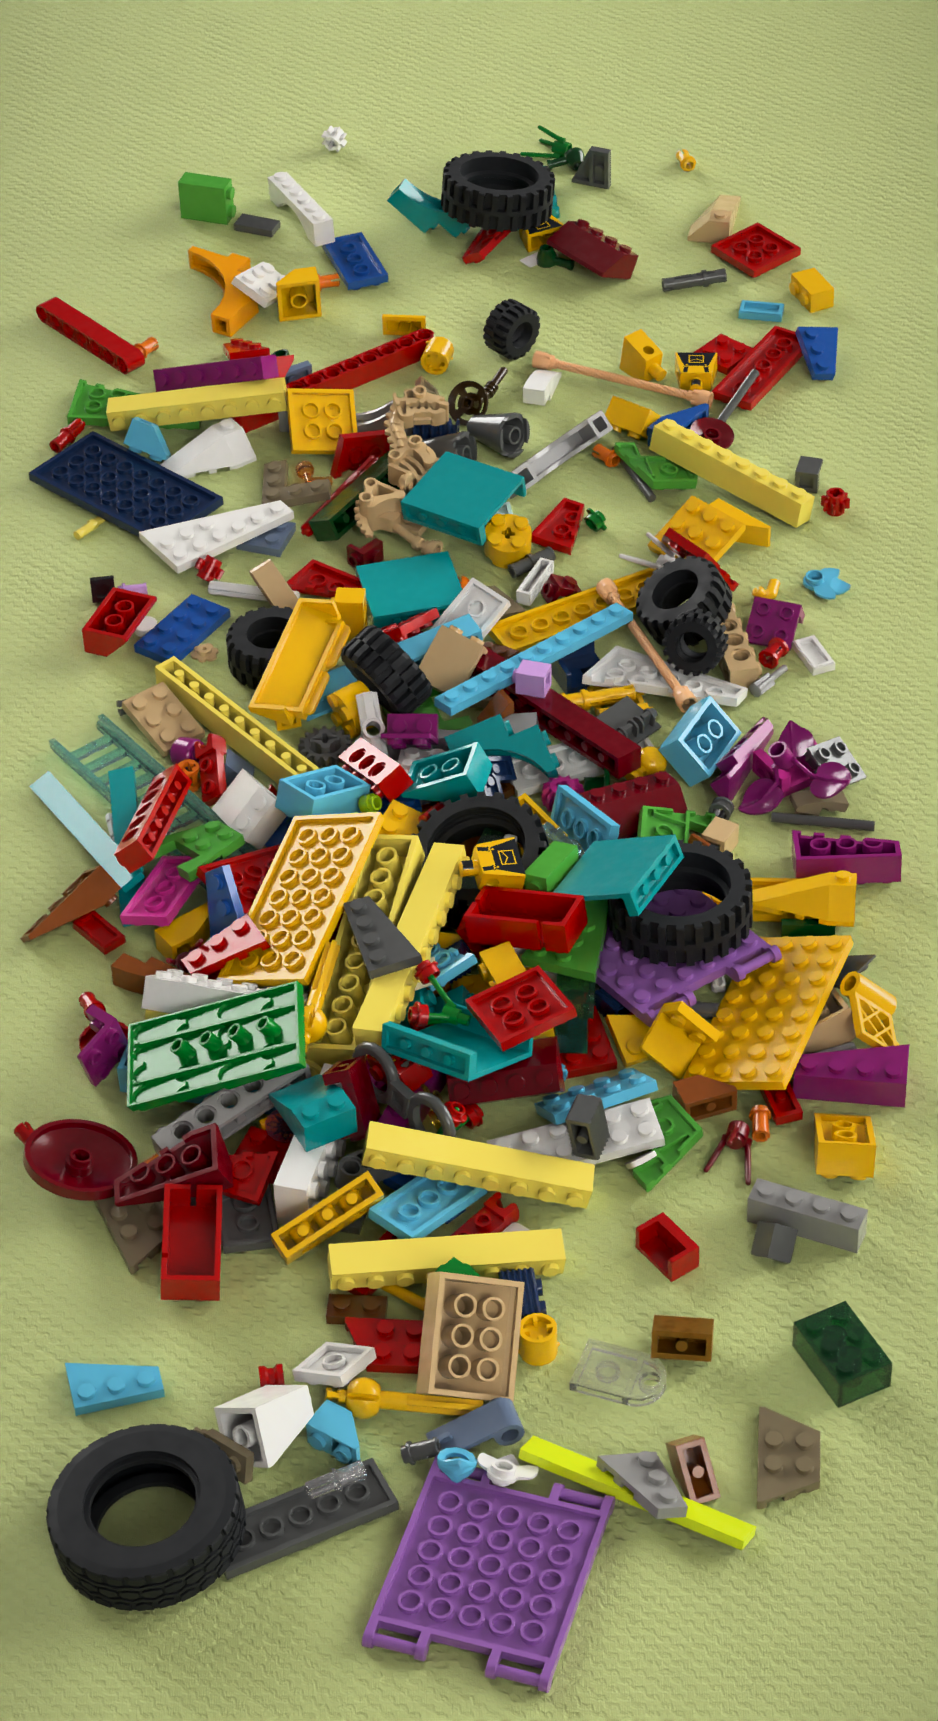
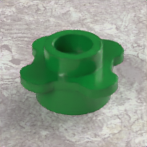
[584,508,607,532]

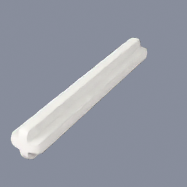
[208,580,300,601]

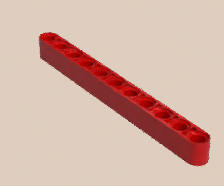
[231,329,434,433]

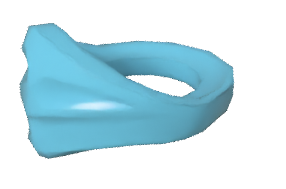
[437,1447,478,1483]

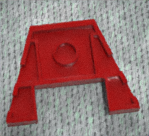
[661,527,739,592]

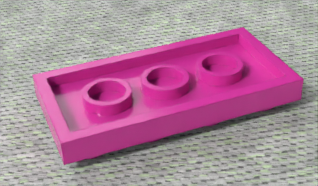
[120,856,201,927]

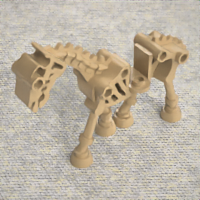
[354,385,449,555]

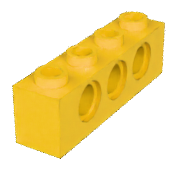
[270,1171,384,1265]

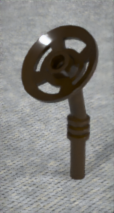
[448,367,508,426]

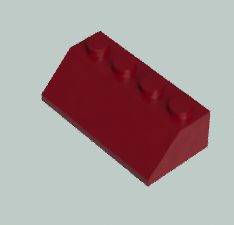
[546,219,639,279]
[579,771,688,839]
[446,1036,565,1106]

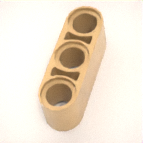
[249,559,298,610]

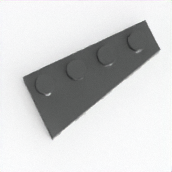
[343,896,423,979]

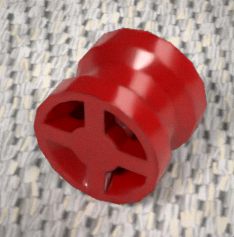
[258,1364,285,1387]

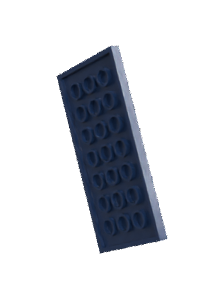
[29,431,224,537]

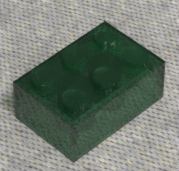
[792,1301,892,1408]

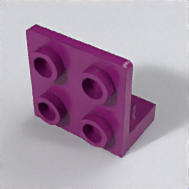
[746,596,805,651]
[381,714,439,749]
[77,1004,128,1087]

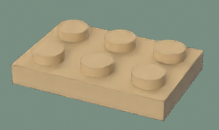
[122,682,205,758]

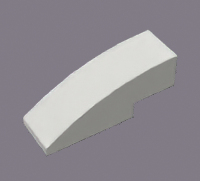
[523,369,561,406]

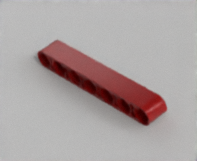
[36,297,145,374]

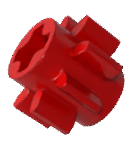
[821,487,850,517]
[194,555,225,583]

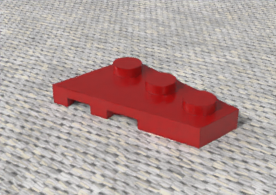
[462,229,511,264]

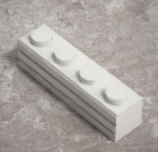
[516,557,554,606]

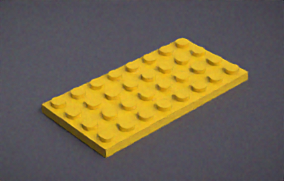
[216,812,385,986]
[683,935,854,1090]

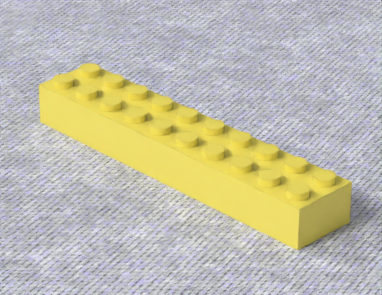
[306,834,425,1068]

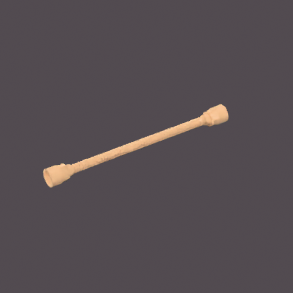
[532,350,714,409]
[596,578,698,713]

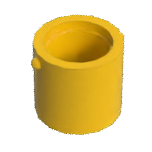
[421,336,454,375]
[518,1313,560,1366]

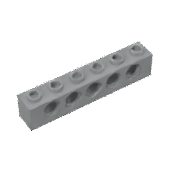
[151,1063,311,1156]

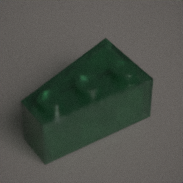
[555,974,596,1054]

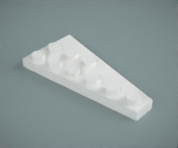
[139,500,294,574]
[582,646,748,707]

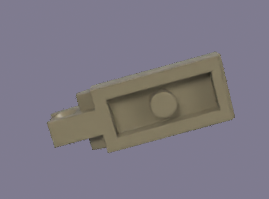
[193,1427,254,1485]

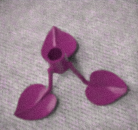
[738,720,852,815]

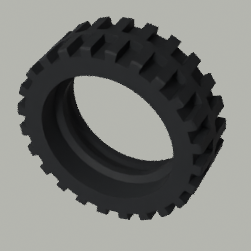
[441,150,555,232]
[412,791,549,930]
[608,840,753,967]

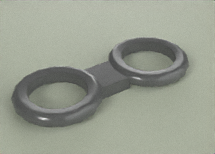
[352,1041,456,1137]

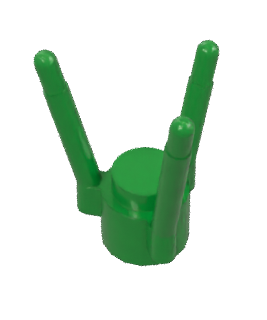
[520,125,572,159]

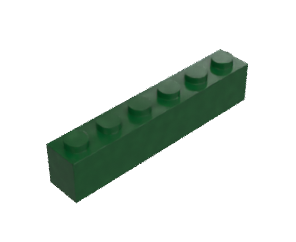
[308,451,398,542]

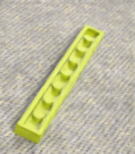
[518,1435,756,1550]

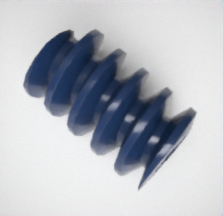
[412,418,460,440]

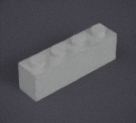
[747,1178,868,1253]

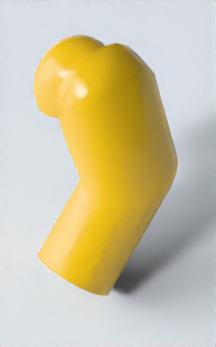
[752,579,780,599]

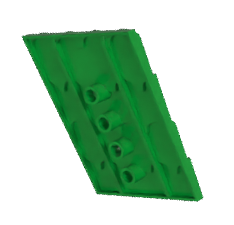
[127,981,306,1112]

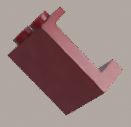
[322,1056,381,1142]

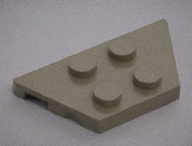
[94,1196,164,1275]
[757,1407,820,1509]

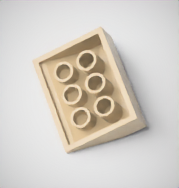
[416,1271,525,1401]

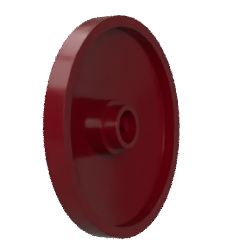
[23,1119,138,1201]

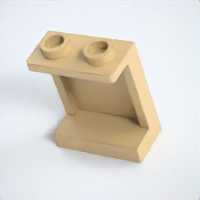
[419,625,488,693]

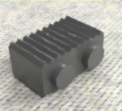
[565,1094,610,1160]

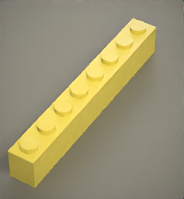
[106,377,287,432]
[649,419,815,528]
[361,1121,595,1209]
[327,1228,566,1291]

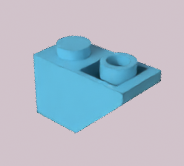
[123,417,171,462]
[306,1399,361,1466]

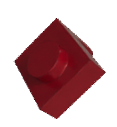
[346,538,384,568]
[541,574,582,604]

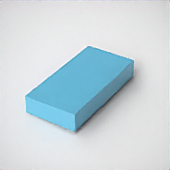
[738,300,784,322]

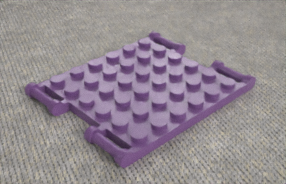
[595,889,782,1027]
[362,1455,615,1693]

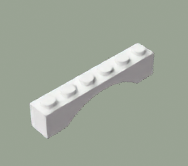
[268,172,335,247]

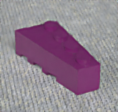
[792,830,902,884]
[793,1044,910,1108]

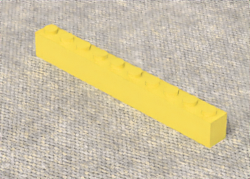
[155,656,320,784]
[352,842,470,1046]

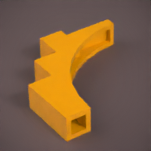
[188,246,259,338]

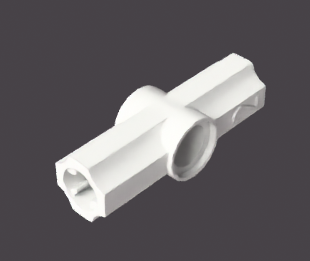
[355,691,388,756]

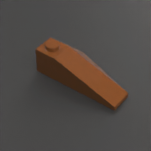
[20,865,121,942]

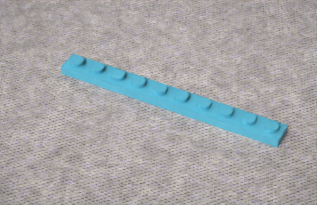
[434,603,633,716]

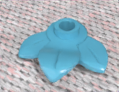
[803,568,851,600]

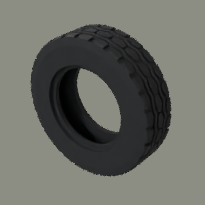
[46,1424,246,1611]

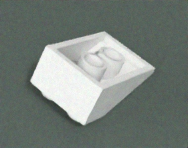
[212,768,286,850]

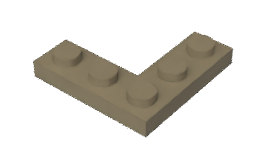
[262,460,331,507]

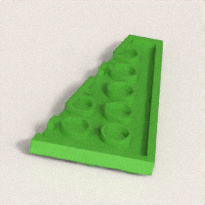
[67,379,202,430]
[521,899,609,983]

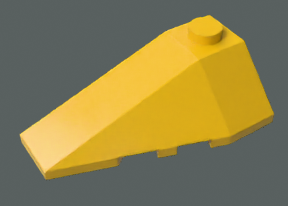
[752,870,857,927]

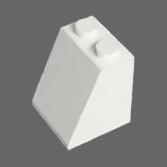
[214,1385,314,1468]

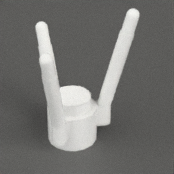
[619,532,676,569]

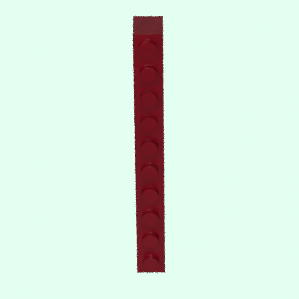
[469,645,641,779]

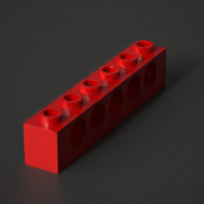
[114,763,192,874]

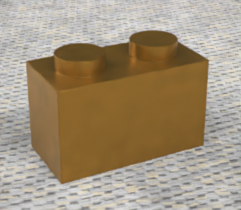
[651,1315,714,1362]

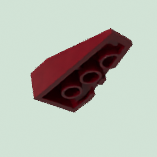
[114,1123,233,1207]

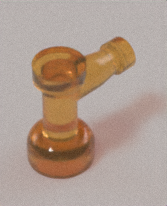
[295,461,333,485]

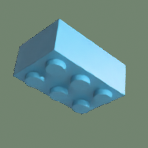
[658,696,742,787]
[275,765,371,818]

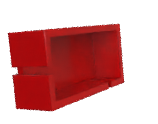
[464,886,588,953]
[161,1184,223,1301]

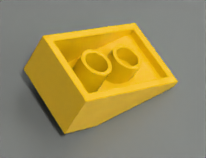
[814,1113,876,1180]

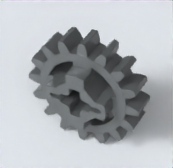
[298,726,352,768]

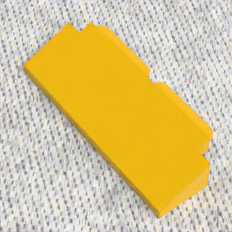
[248,598,351,726]

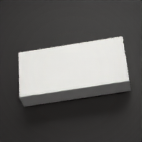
[792,635,835,676]

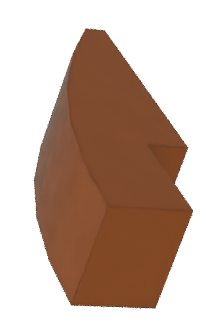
[111,953,191,995]

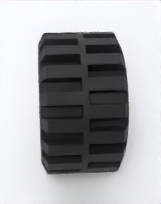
[483,299,540,360]
[662,609,729,676]

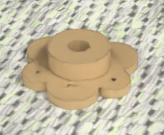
[191,643,218,663]

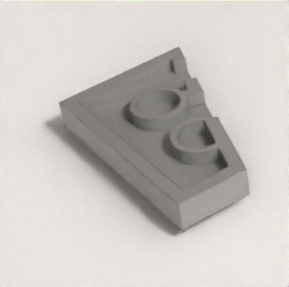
[596,1451,688,1519]

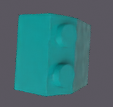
[401,742,493,803]
[269,1074,358,1152]

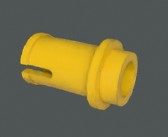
[676,149,696,171]

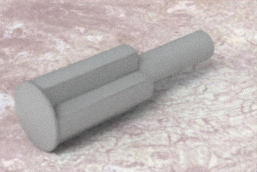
[749,665,788,697]

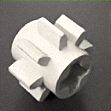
[322,126,347,152]

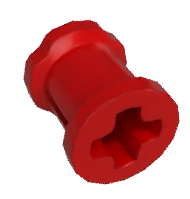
[758,637,789,669]

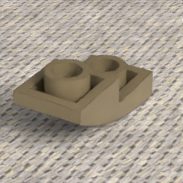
[789,789,849,816]

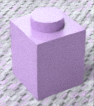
[512,659,552,698]

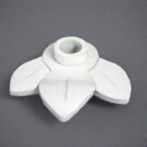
[477,1453,539,1487]

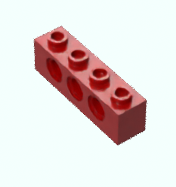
[338,737,414,803]

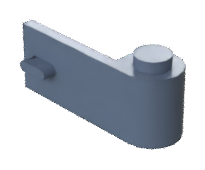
[426,1397,525,1459]

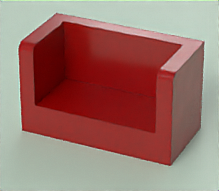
[635,1212,699,1282]

